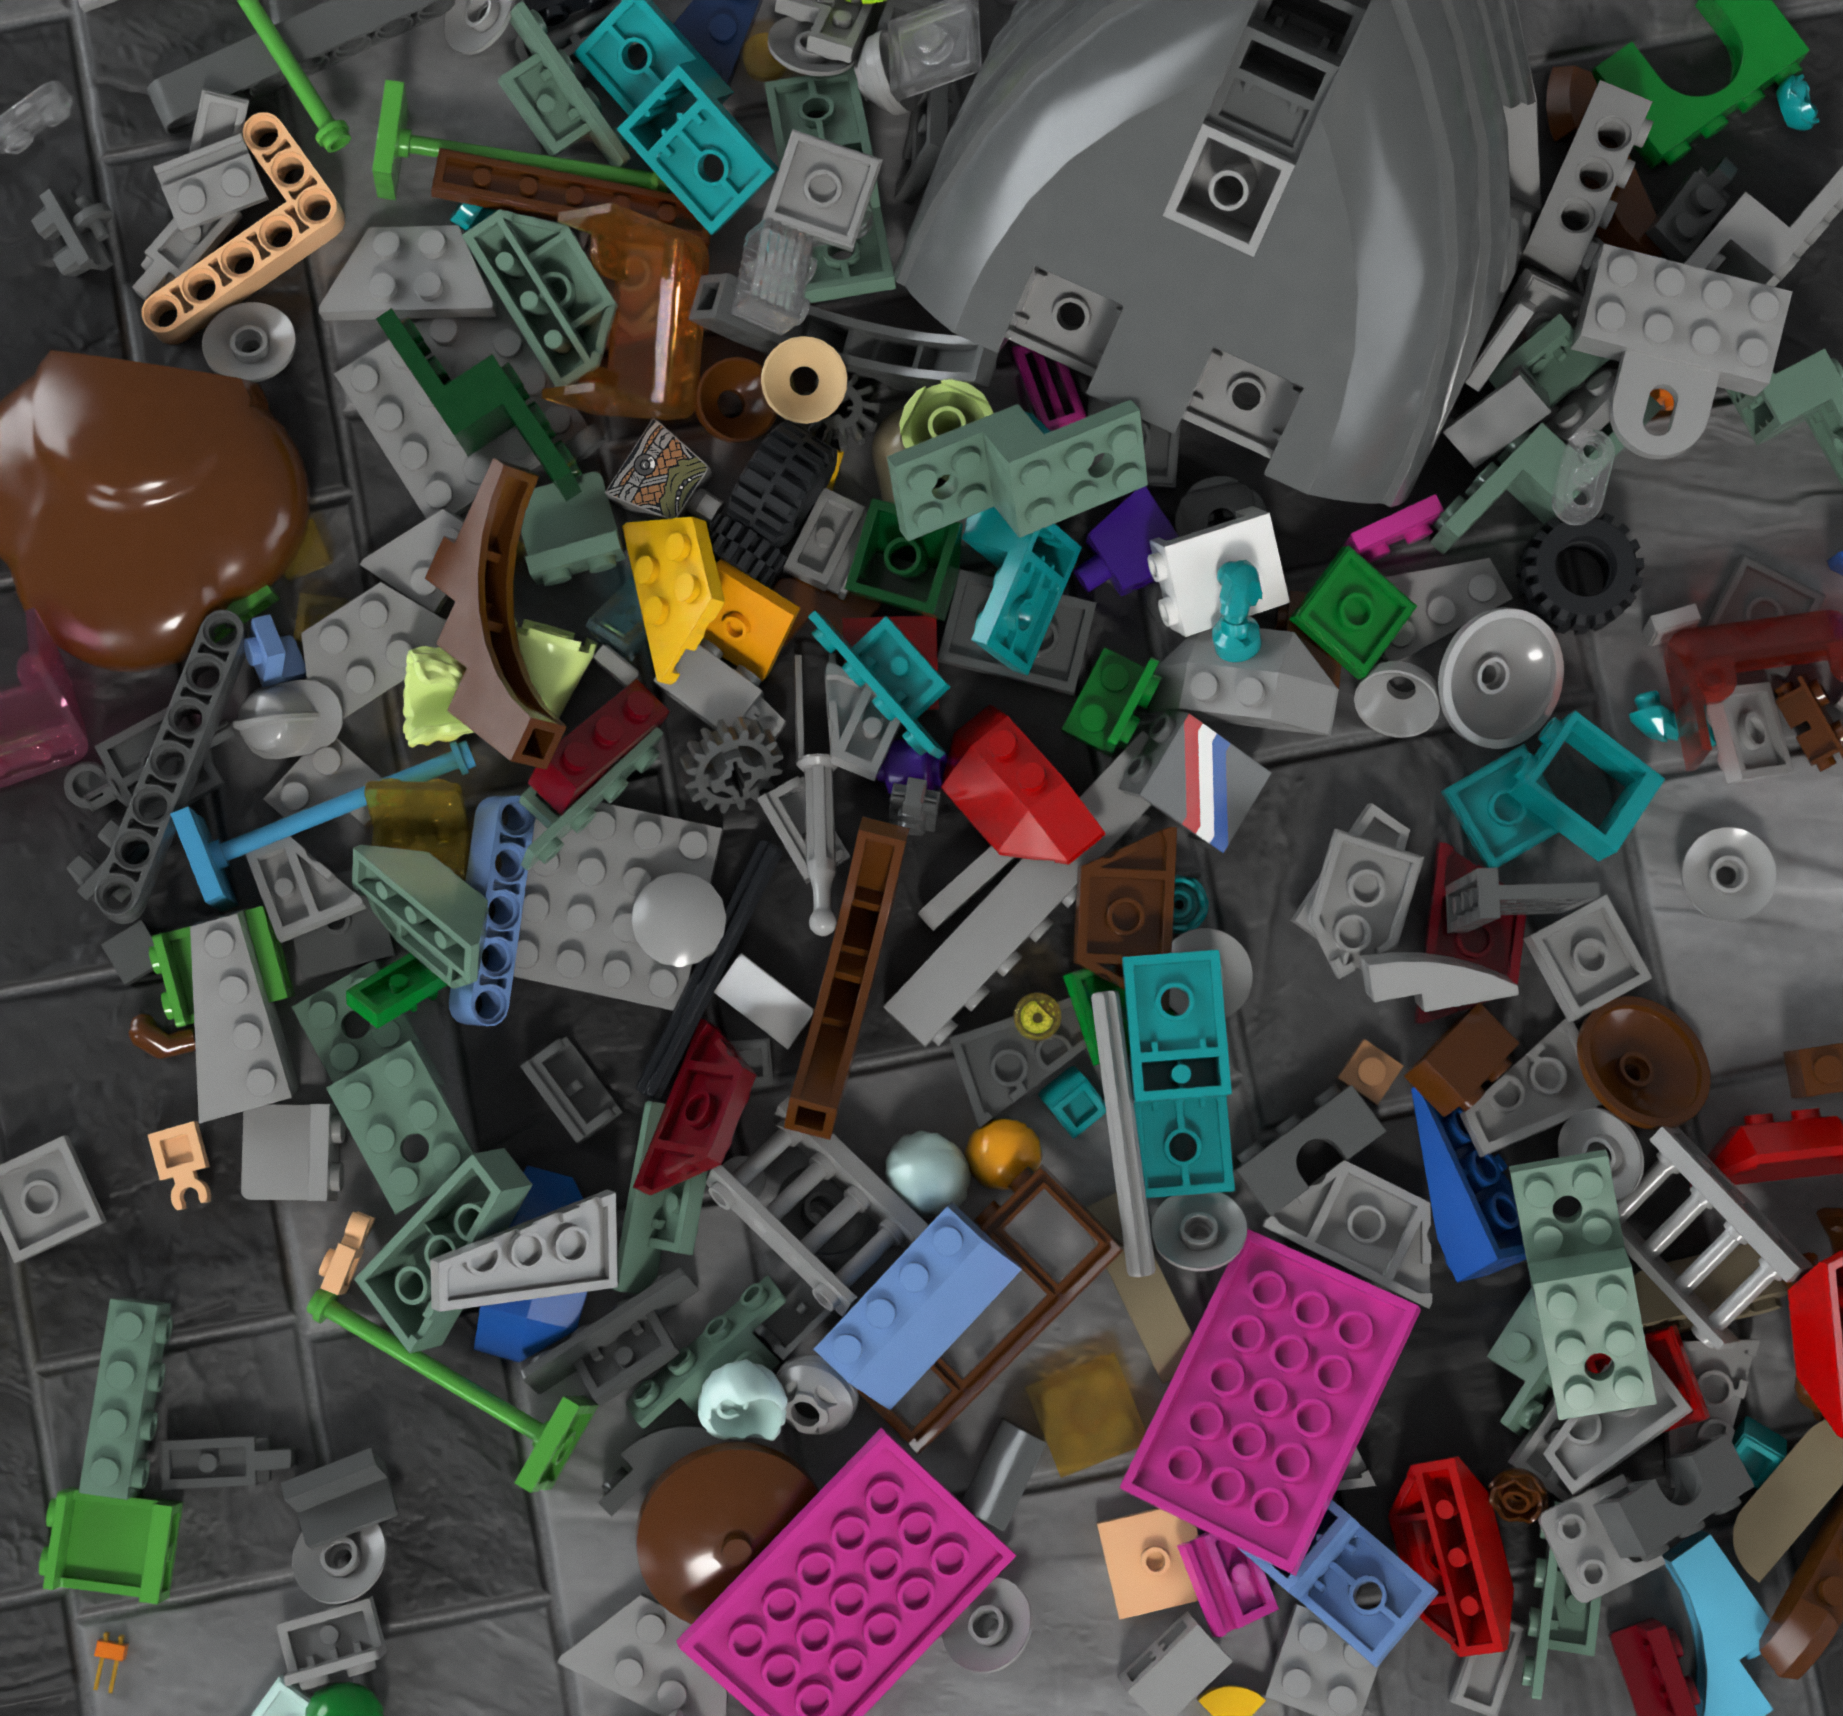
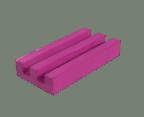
[1012,345,1086,431]

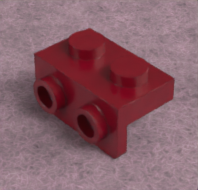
[1608,1617,1700,1716]

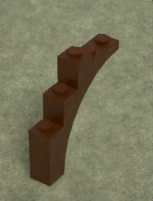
[425,458,567,770]
[784,817,910,1140]

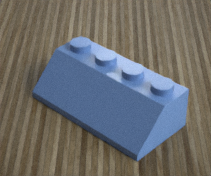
[814,1202,1023,1410]

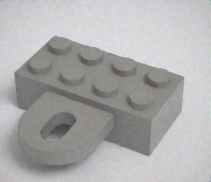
[1570,244,1793,459]

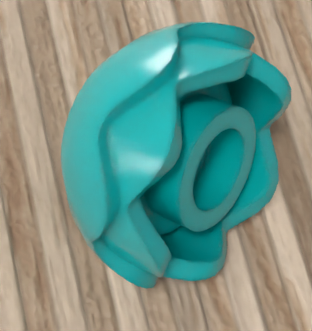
[1776,74,1820,131]
[1173,875,1209,934]

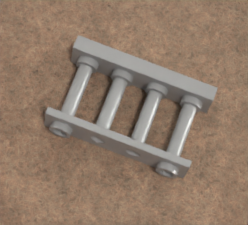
[706,1094,929,1317]
[1617,1126,1814,1350]

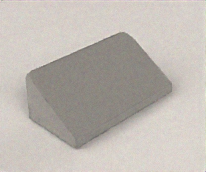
[714,953,814,1049]

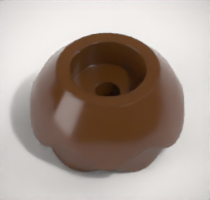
[1488,1468,1549,1523]

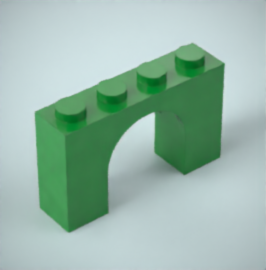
[1592,0,1810,170]

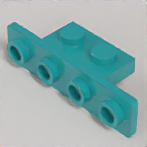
[808,610,951,759]

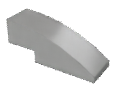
[1360,952,1519,1012]

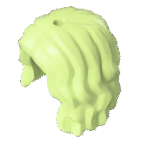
[402,646,474,748]

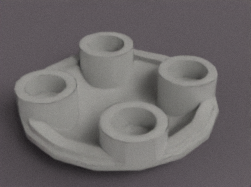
[631,872,727,967]

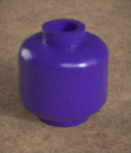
[877,738,948,795]

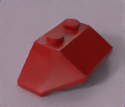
[941,704,1106,865]
[1689,1108,1843,1188]
[1788,1250,1843,1438]
[1388,1456,1514,1657]

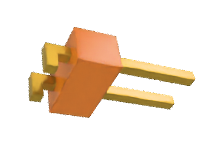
[93,1631,129,1693]

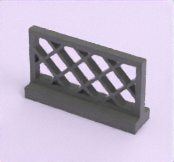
[1445,868,1600,934]

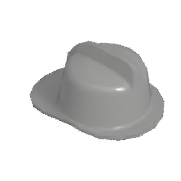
[233,680,343,759]

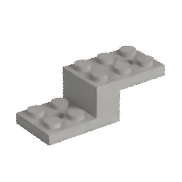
[1684,166,1843,287]

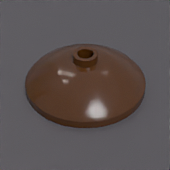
[1577,996,1711,1130]

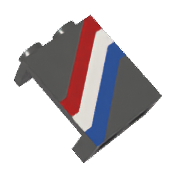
[1118,708,1271,853]

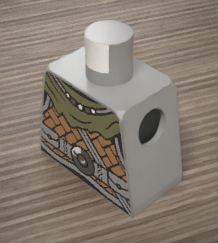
[605,418,725,525]

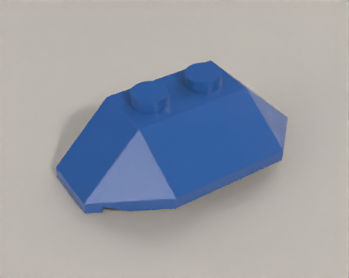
[474,1165,588,1363]

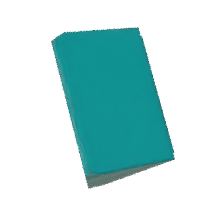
[1038,1066,1106,1139]
[1732,1416,1787,1490]

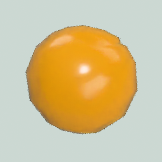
[964,1119,1043,1190]

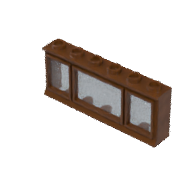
[857,1164,1124,1455]

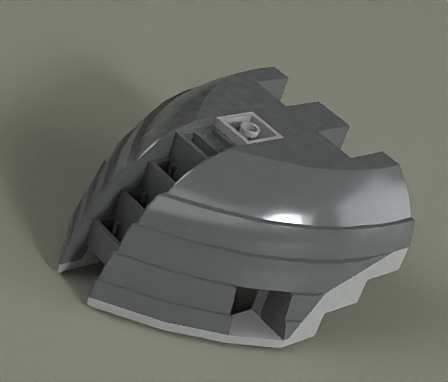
[894,0,1542,507]

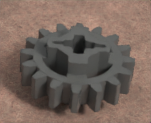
[679,717,783,813]

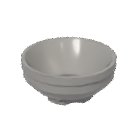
[854,29,917,115]
[1354,661,1441,738]
[776,1355,859,1435]

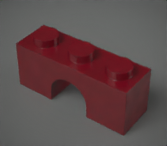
[528,679,670,816]

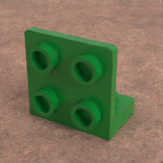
[1061,647,1162,758]

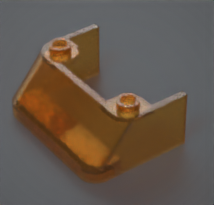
[541,203,709,420]

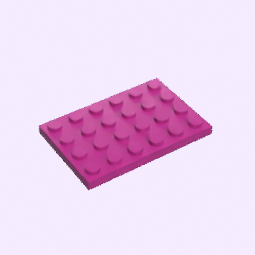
[1119,1229,1421,1576]
[676,1427,1016,1716]

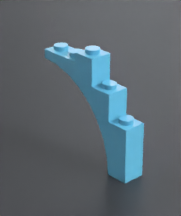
[1662,1530,1773,1716]

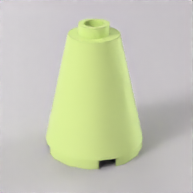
[899,379,994,481]
[514,618,598,718]

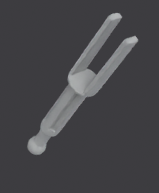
[793,653,838,936]

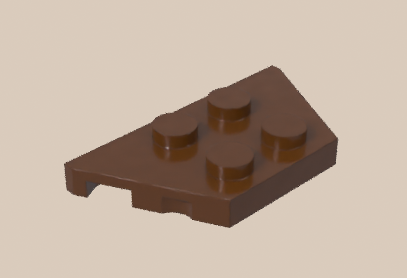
[1074,827,1177,1011]

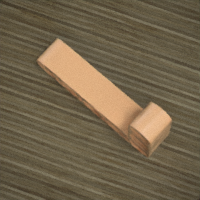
[142,112,345,345]

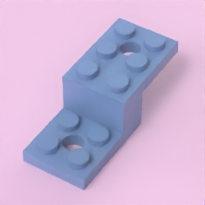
[1237,1500,1439,1668]

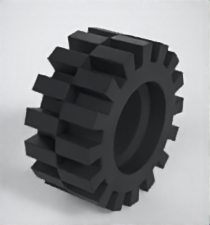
[708,514,787,589]

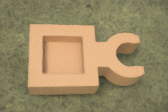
[148,1121,211,1210]
[319,1211,376,1295]

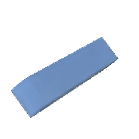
[449,795,535,1026]

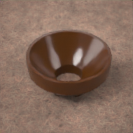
[694,357,777,443]

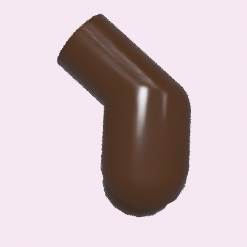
[128,1013,196,1059]

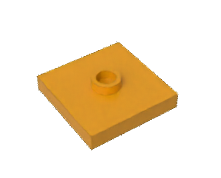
[704,559,801,682]

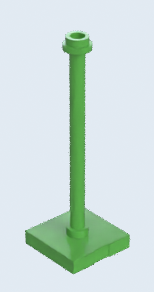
[237,0,351,153]
[372,79,668,200]
[307,1288,599,1493]

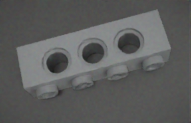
[1520,80,1654,282]

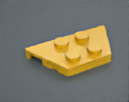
[622,517,725,685]

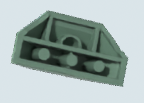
[461,209,618,393]
[352,845,488,989]

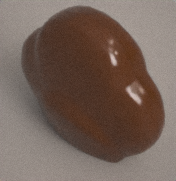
[0,350,310,672]

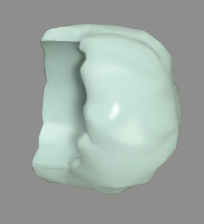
[885,1130,971,1219]
[698,1359,787,1441]

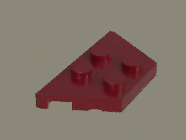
[1414,842,1527,1024]
[633,1019,757,1196]

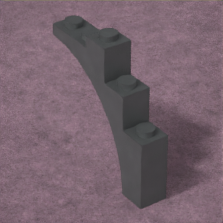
[688,273,998,397]

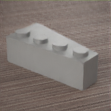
[190,908,300,1124]

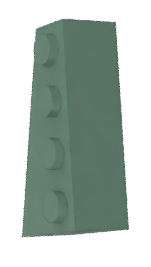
[354,1148,533,1354]

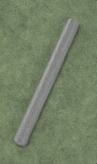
[1091,990,1156,1277]

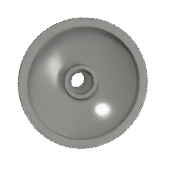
[1438,607,1564,749]

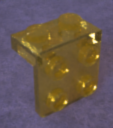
[364,778,471,881]

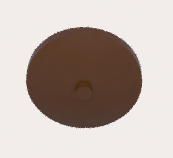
[636,1442,820,1624]

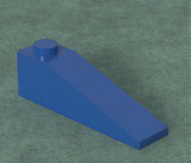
[1411,1087,1526,1283]

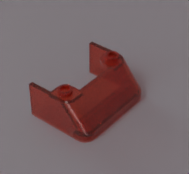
[1664,610,1843,772]

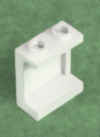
[1147,506,1290,637]

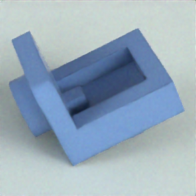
[244,614,306,688]

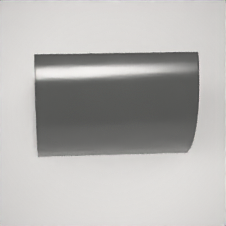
[961,1417,1047,1531]

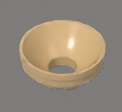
[761,336,847,424]

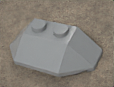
[1148,628,1339,736]

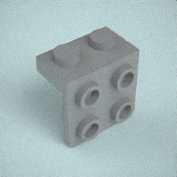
[241,1104,346,1201]
[1538,1471,1666,1603]

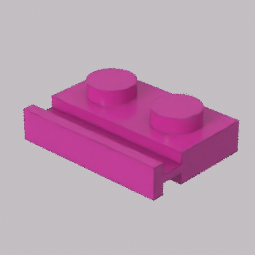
[1342,494,1444,563]
[1177,1532,1279,1637]

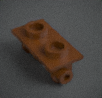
[1774,673,1843,772]

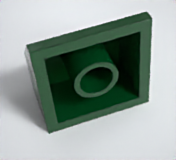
[844,498,963,622]

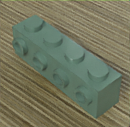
[79,1297,173,1500]

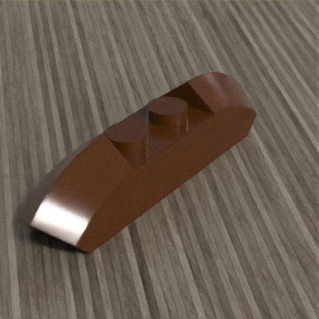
[1546,66,1662,258]
[1759,1488,1843,1680]

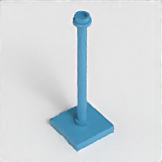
[170,740,477,912]

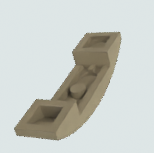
[1086,1192,1193,1384]

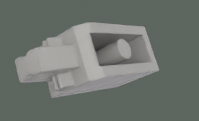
[653,637,786,740]

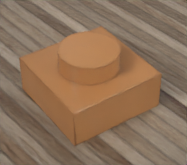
[1336,1039,1404,1105]

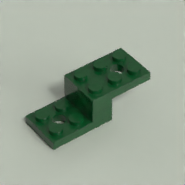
[376,308,582,502]

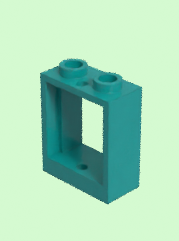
[1509,710,1665,862]

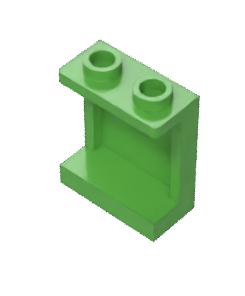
[149,906,296,1028]
[39,1487,183,1604]

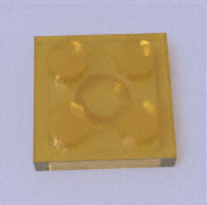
[1025,1351,1146,1478]

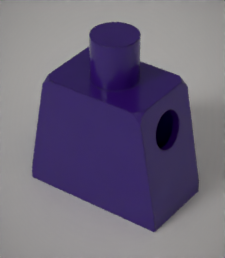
[1073,486,1179,596]

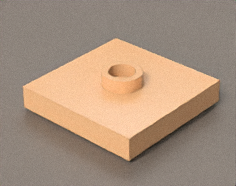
[1096,1508,1198,1620]

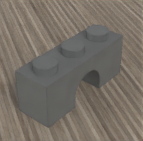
[1233,1083,1386,1217]
[1593,1433,1754,1561]

